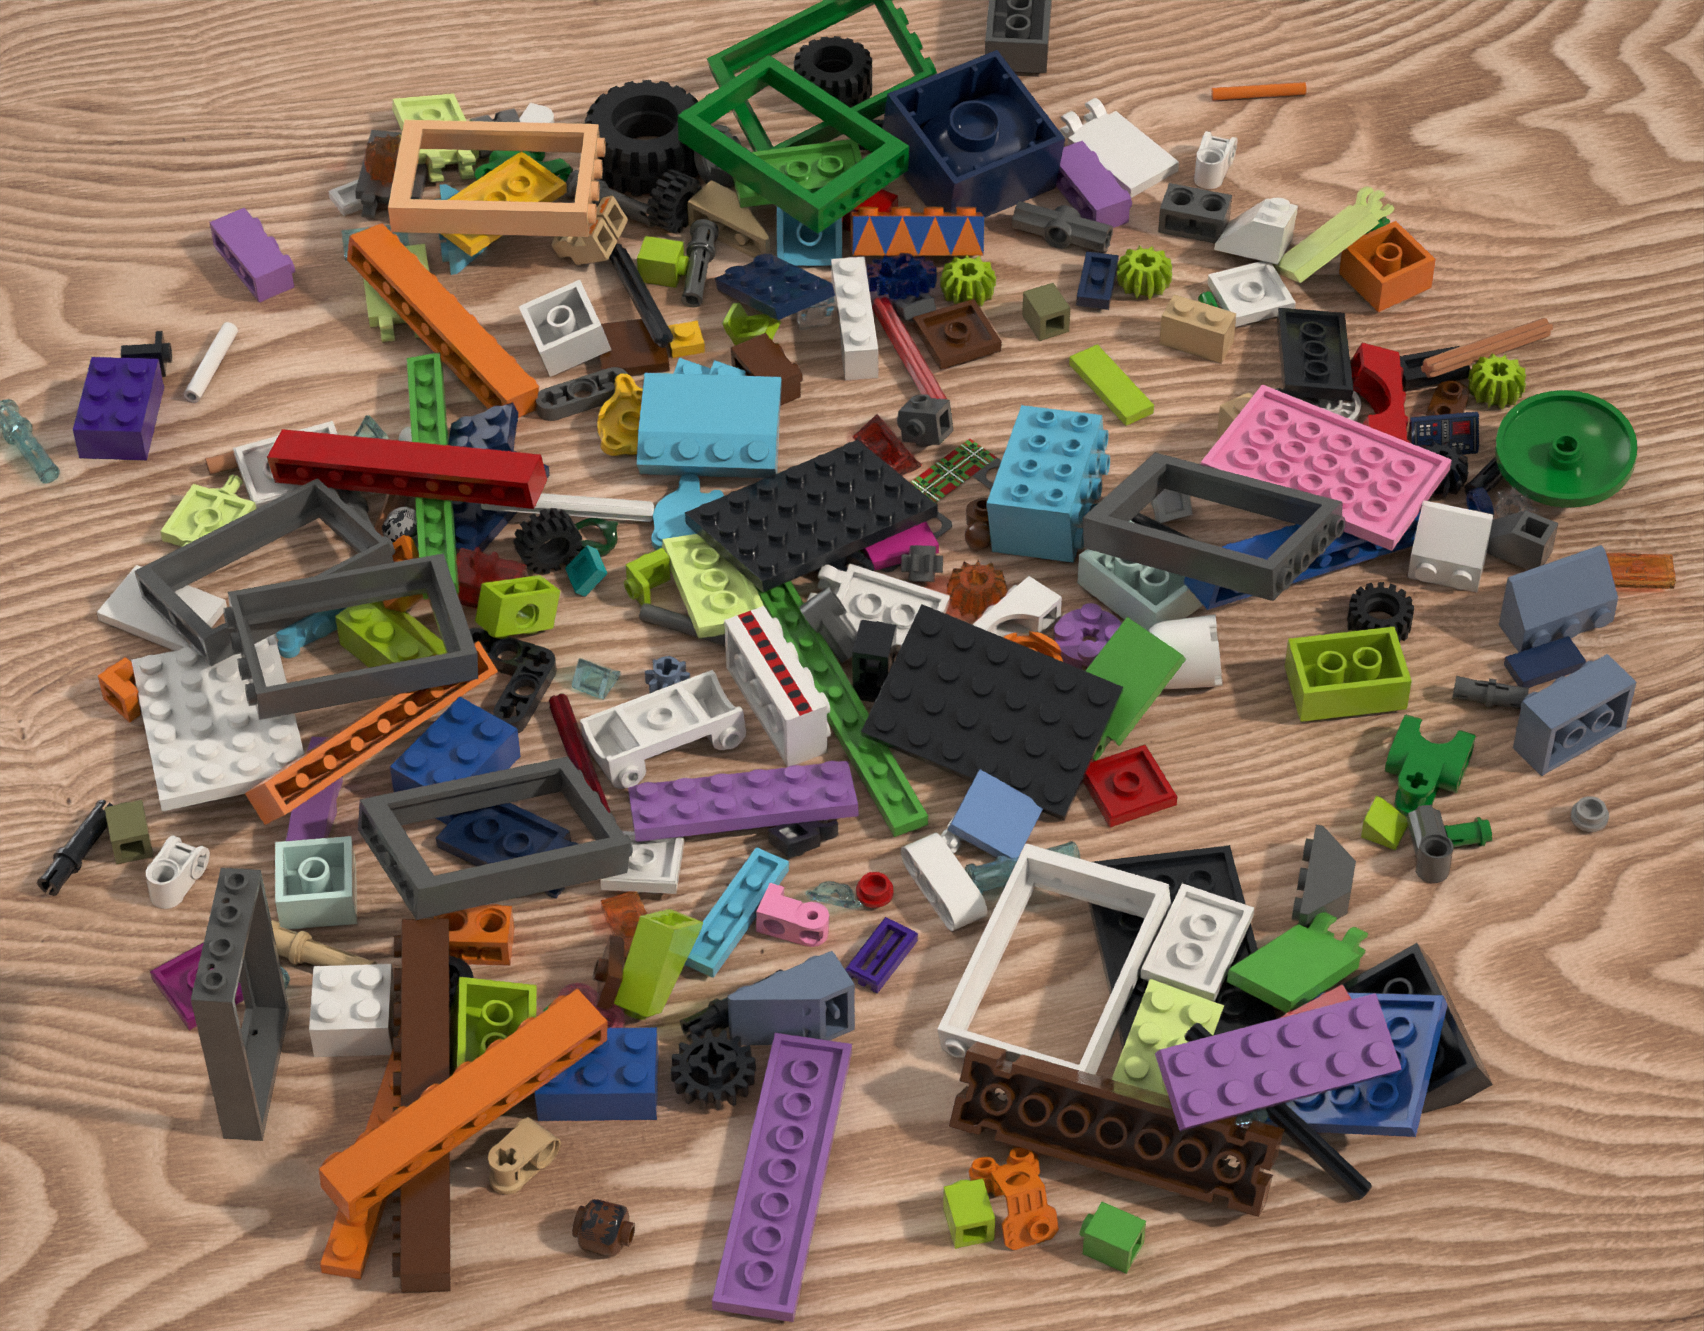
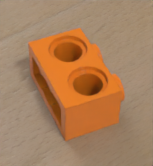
[434,904,515,966]

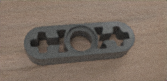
[536,367,628,421]

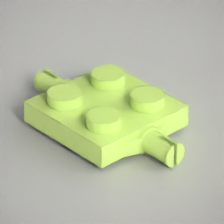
[160,474,256,547]

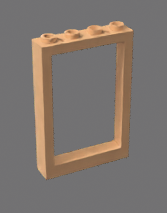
[388,120,606,237]

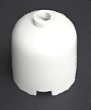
[1149,614,1222,689]

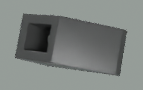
[1487,510,1558,570]

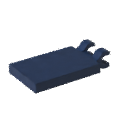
[436,803,578,898]

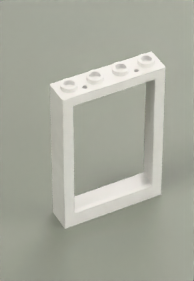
[937,844,1171,1075]

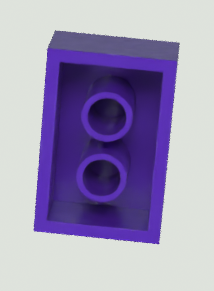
[73,357,164,461]

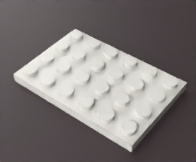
[131,634,304,811]

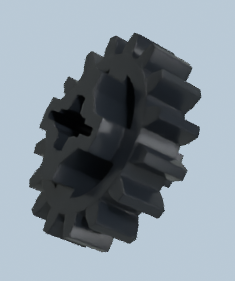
[670,1029,756,1110]

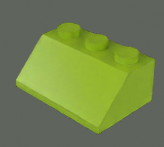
[335,601,446,668]
[450,977,537,1077]

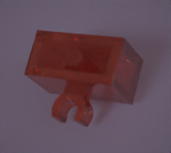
[456,547,528,609]

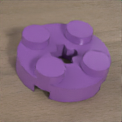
[1054,603,1122,669]

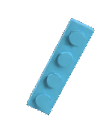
[685,847,789,978]

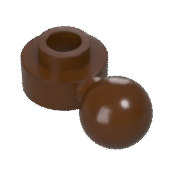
[964,498,991,550]

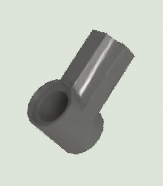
[799,586,858,663]
[1407,805,1453,883]

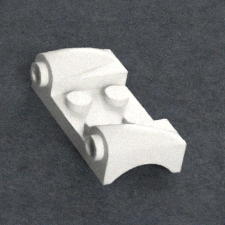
[580,670,746,789]

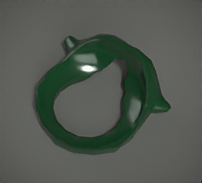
[575,518,618,557]

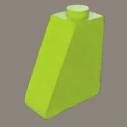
[614,909,703,1020]

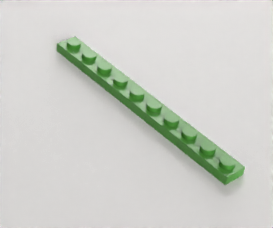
[407,352,459,599]
[755,581,928,837]

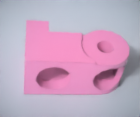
[756,883,829,947]

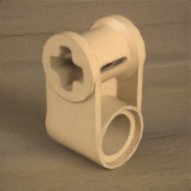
[488,1117,561,1195]

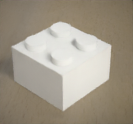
[519,280,611,377]
[309,964,396,1057]

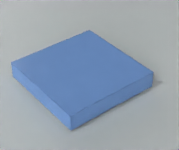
[947,769,1043,867]

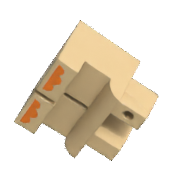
[552,195,628,265]

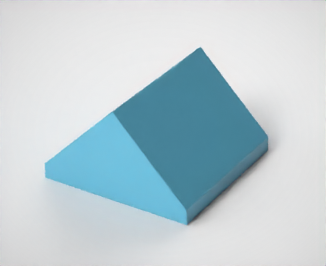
[777,207,842,266]

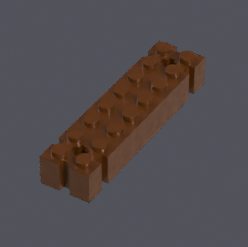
[949,1041,1285,1217]

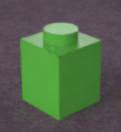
[1079,1202,1146,1274]

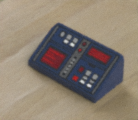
[1407,412,1479,455]

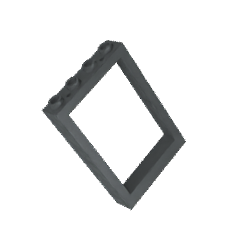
[1083,452,1345,601]
[134,478,395,667]
[223,554,478,720]
[358,757,633,920]
[191,868,290,1141]

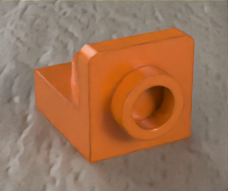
[98,657,141,723]

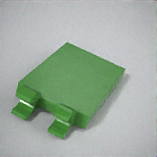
[1086,617,1186,761]
[1227,912,1368,1013]

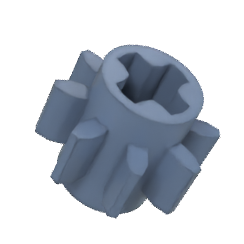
[645,656,690,693]

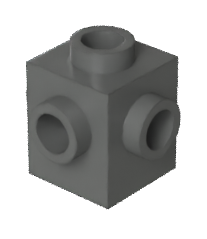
[897,394,954,447]

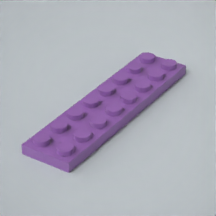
[712,1033,852,1322]

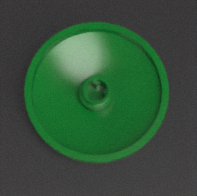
[1495,390,1638,508]

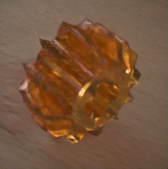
[364,133,419,185]
[947,559,1007,620]

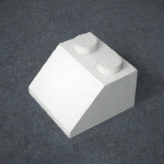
[1214,198,1298,264]
[1407,500,1493,593]

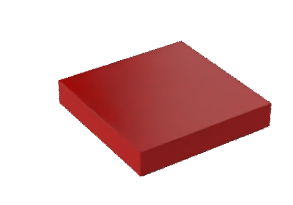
[1082,744,1178,828]

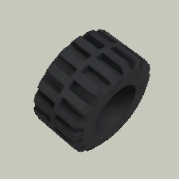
[794,36,872,108]

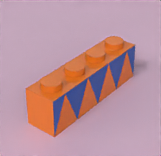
[850,207,984,256]

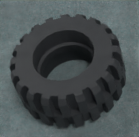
[585,80,699,196]

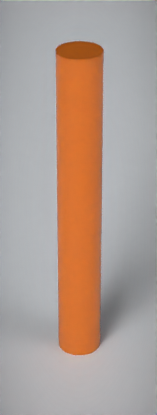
[1211,82,1306,100]

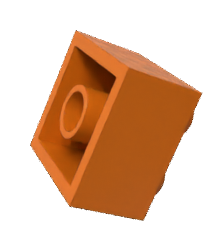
[1339,221,1436,312]

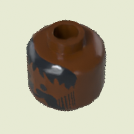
[572,1199,635,1257]

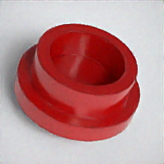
[856,872,894,908]

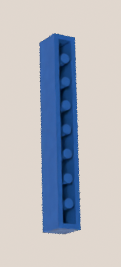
[1183,512,1420,610]

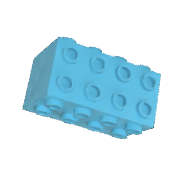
[987,405,1110,563]

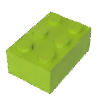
[1284,627,1412,722]

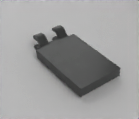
[355,130,428,218]

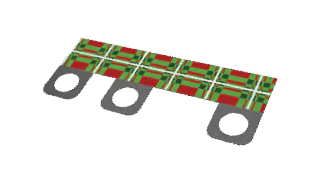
[857,439,1001,572]

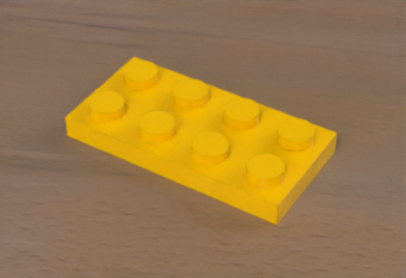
[440,151,567,257]

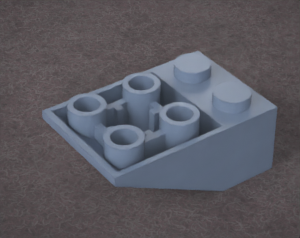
[727,950,855,1045]

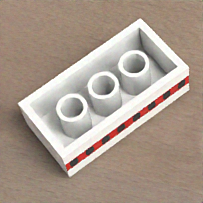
[724,606,831,767]

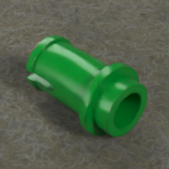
[1444,817,1492,847]

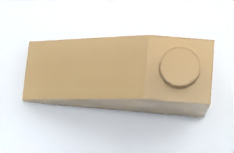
[688,180,770,258]

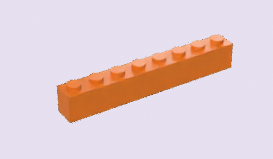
[347,223,539,418]
[245,641,498,825]
[319,989,607,1222]

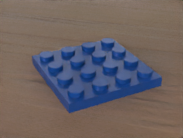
[1259,992,1448,1137]

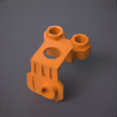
[969,1147,1059,1250]

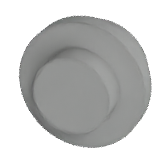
[1571,796,1609,832]

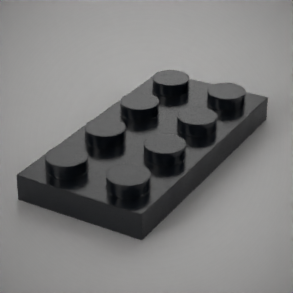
[1277,307,1353,401]

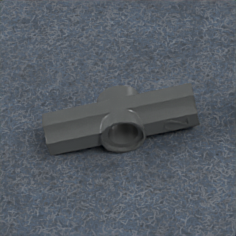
[1012,201,1113,253]

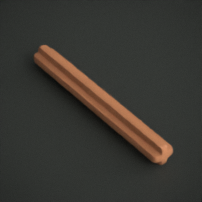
[1421,318,1553,378]

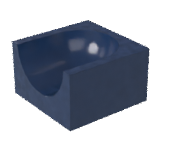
[883,50,1065,218]

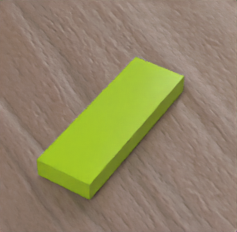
[1069,344,1154,426]

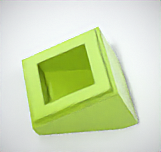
[1361,796,1408,850]

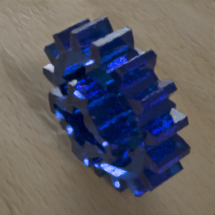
[866,253,937,300]

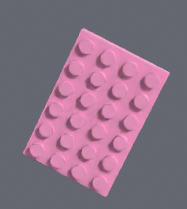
[1201,385,1452,551]

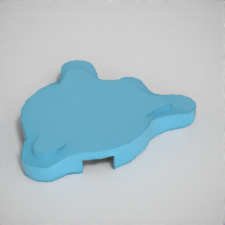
[651,473,724,550]

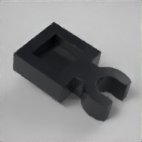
[768,820,839,858]

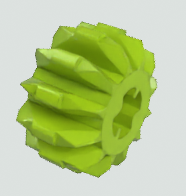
[1117,245,1172,299]
[940,254,996,307]
[1468,353,1526,410]

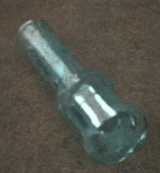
[0,399,60,483]
[965,841,1080,895]

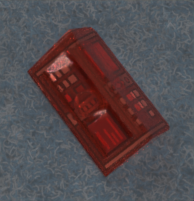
[852,414,922,476]

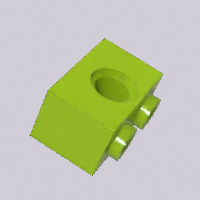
[475,575,560,639]

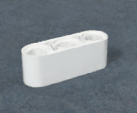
[901,833,987,931]

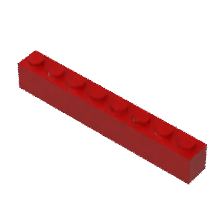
[267,429,547,509]

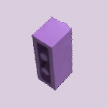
[1056,140,1132,228]
[209,208,295,303]

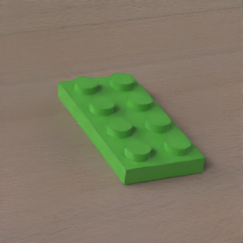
[732,139,862,208]

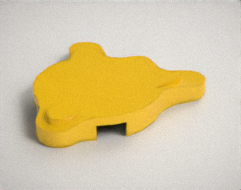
[597,374,643,456]

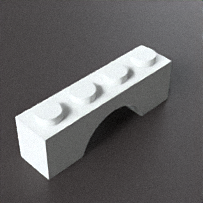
[831,257,878,381]
[972,576,1062,637]

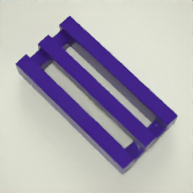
[845,917,918,994]

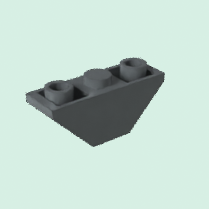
[1292,825,1356,928]

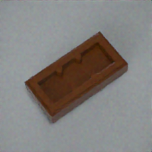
[592,935,624,1010]

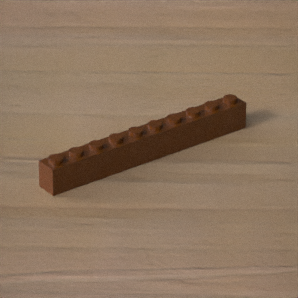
[392,919,451,1293]

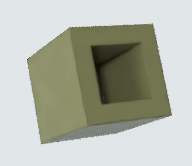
[1022,283,1070,341]
[105,800,154,865]

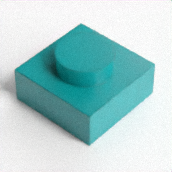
[565,545,608,597]

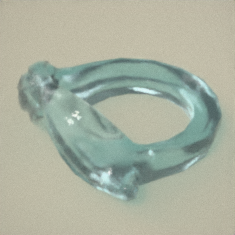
[805,881,863,909]

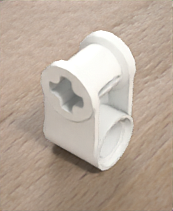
[1194,131,1238,189]
[146,835,210,909]

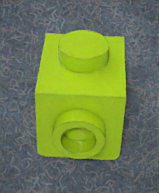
[722,302,781,346]
[624,548,671,606]

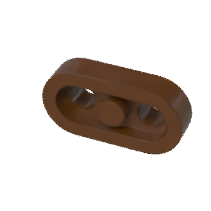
[1426,381,1469,416]

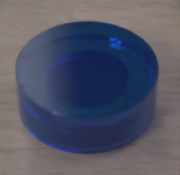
[1466,487,1494,518]

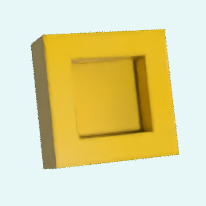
[668,320,705,358]

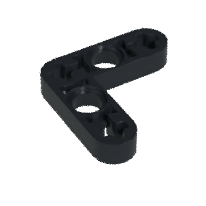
[469,628,557,733]

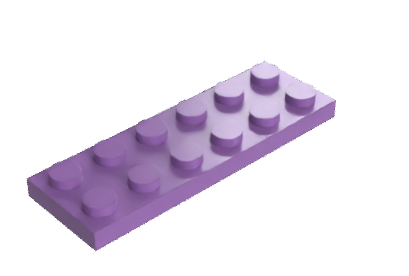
[628,761,859,842]
[1155,993,1402,1131]

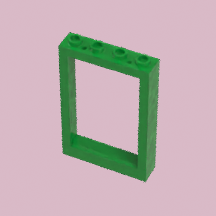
[707,0,937,152]
[678,55,909,234]

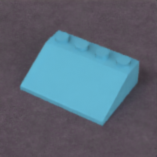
[637,373,782,478]

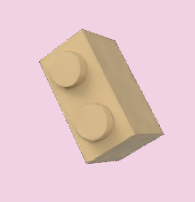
[1159,294,1237,364]

